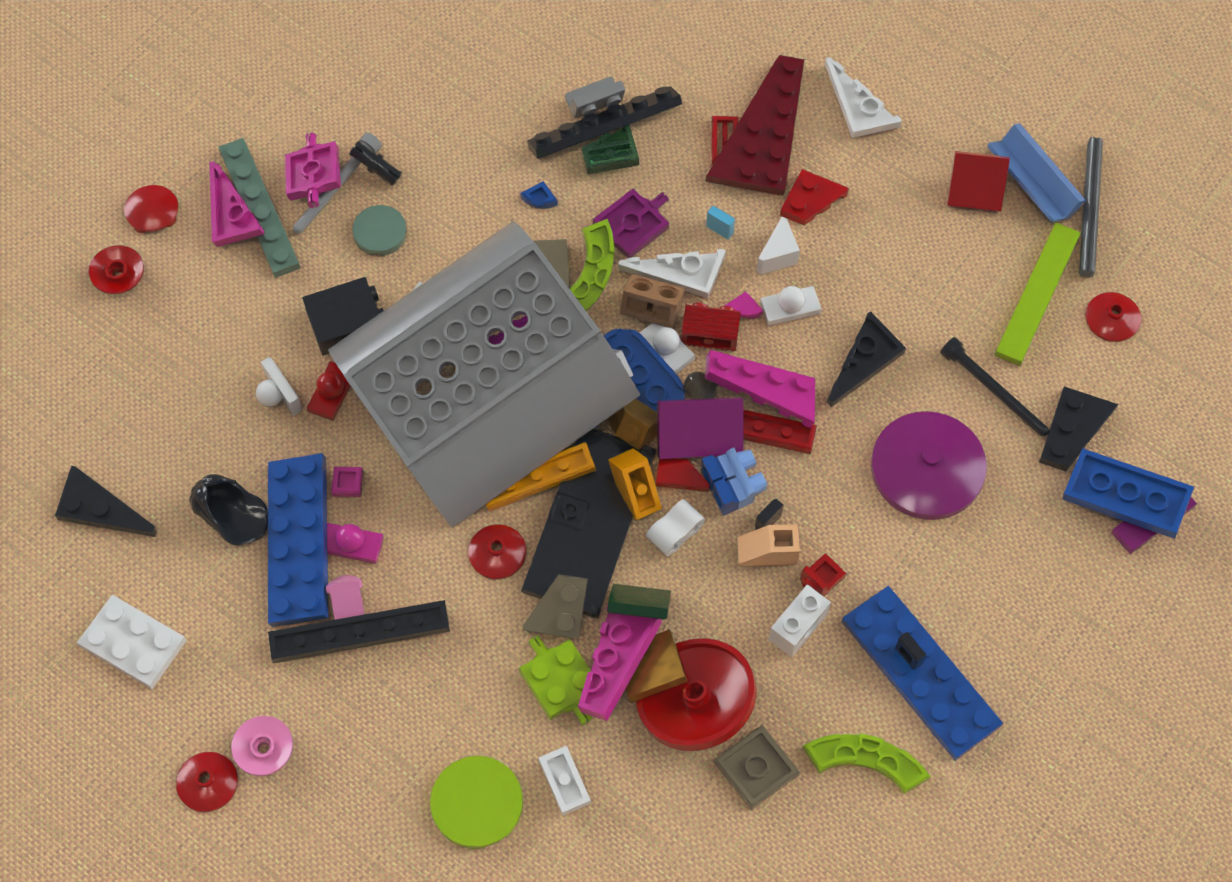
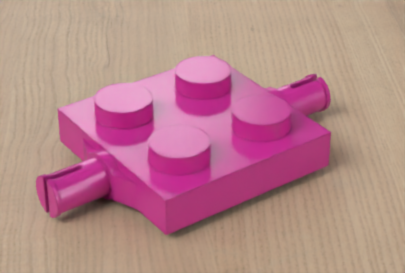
[285,132,341,208]

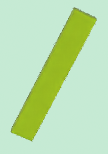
[994,222,1081,366]

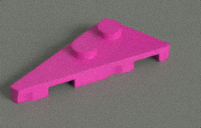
[209,161,264,247]

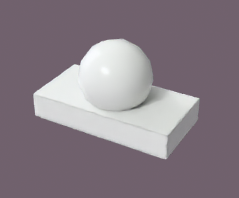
[760,286,821,326]
[640,323,695,374]
[256,357,302,416]

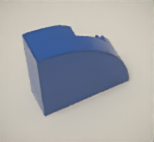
[520,181,558,209]

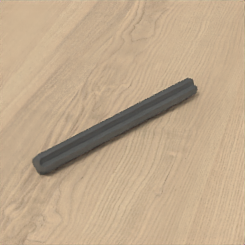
[1079,137,1103,278]

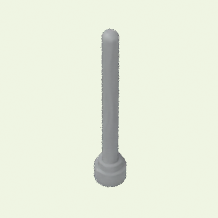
[293,132,382,234]

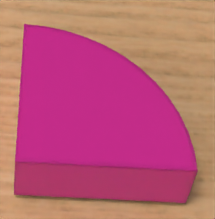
[724,291,763,319]

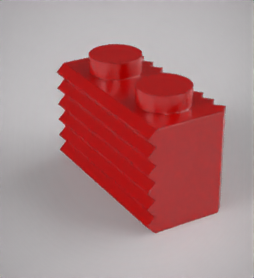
[681,302,741,351]

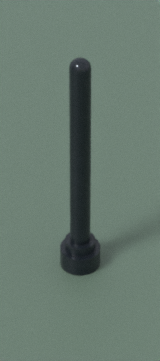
[940,337,1049,436]

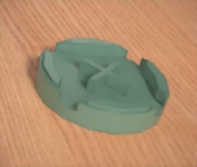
[352,205,407,256]

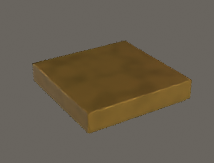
[625,629,687,703]

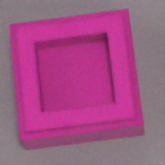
[331,466,364,497]

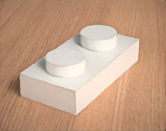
[538,746,591,816]

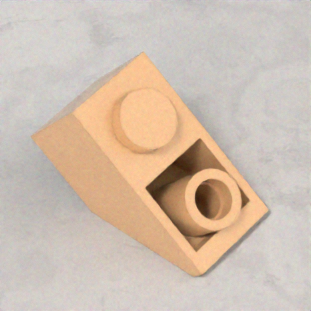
[737,524,800,566]

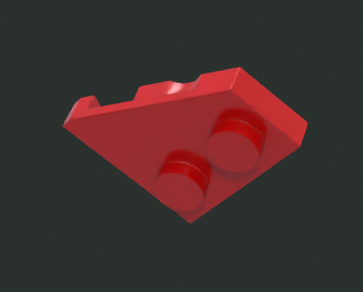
[780,169,849,226]

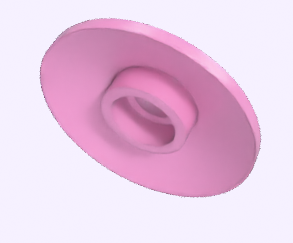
[231,716,293,776]

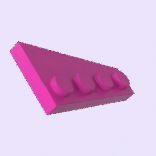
[705,350,815,428]
[578,605,662,721]

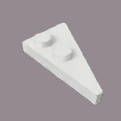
[825,57,902,138]
[618,249,726,298]

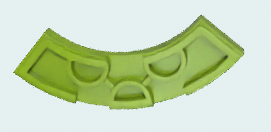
[569,219,614,311]
[803,734,931,794]

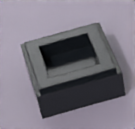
[755,499,784,530]
[895,632,927,670]

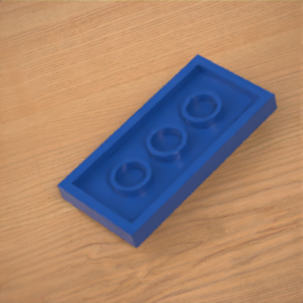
[1062,448,1194,539]

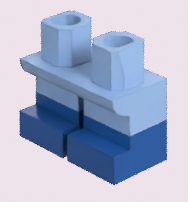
[701,448,767,516]

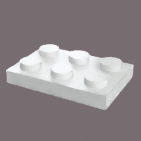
[77,595,187,689]

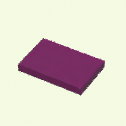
[657,397,743,459]

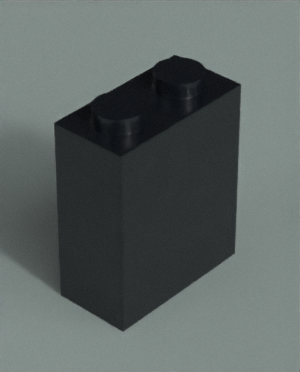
[302,277,384,356]

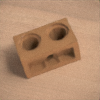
[620,274,685,328]

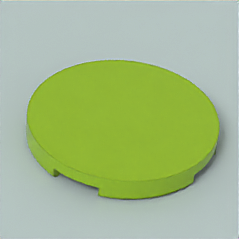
[430,756,523,849]

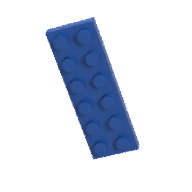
[268,453,328,627]
[841,585,1003,761]

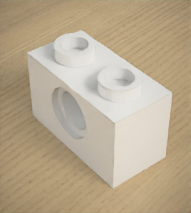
[768,585,831,657]

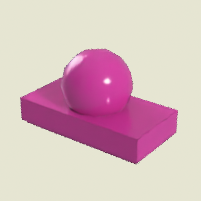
[327,523,384,564]

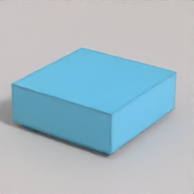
[706,206,735,240]

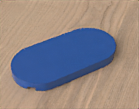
[604,328,685,412]

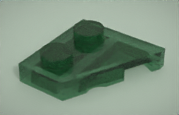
[582,125,639,175]

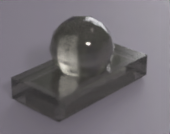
[684,371,719,399]

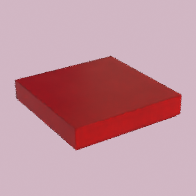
[947,151,1010,212]

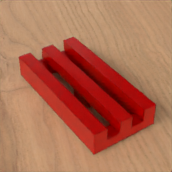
[711,116,738,165]

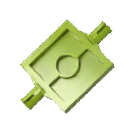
[519,635,592,725]

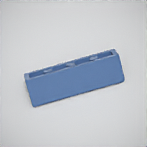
[987,124,1086,222]

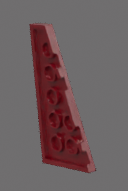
[705,55,805,196]

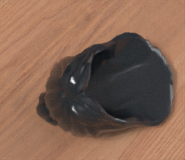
[189,474,268,546]

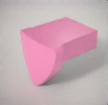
[326,575,365,620]

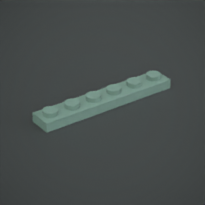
[219,138,301,278]

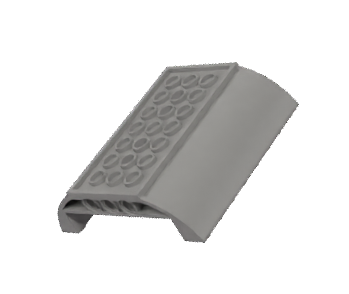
[328,221,640,528]

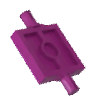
[593,189,669,258]

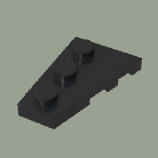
[1039,386,1118,471]

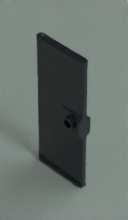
[521,429,657,618]

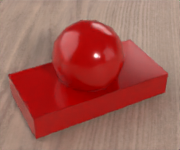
[307,361,351,421]

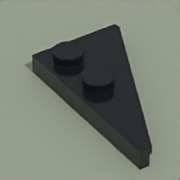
[827,311,906,407]
[55,466,157,537]

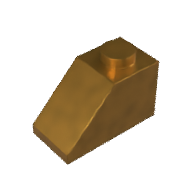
[609,399,657,450]

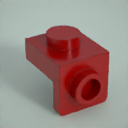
[800,553,846,597]

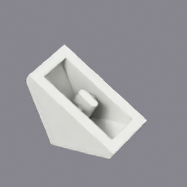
[757,217,800,274]

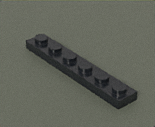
[527,86,682,159]
[268,600,450,663]

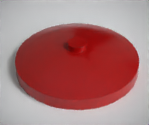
[636,638,757,751]

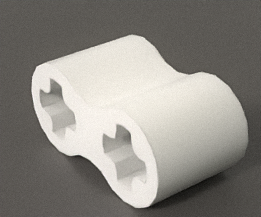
[646,499,705,556]

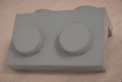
[565,76,625,119]

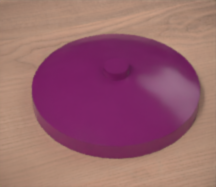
[871,411,987,520]

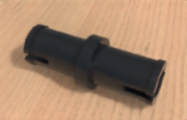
[349,141,403,186]

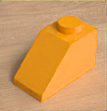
[608,448,662,520]

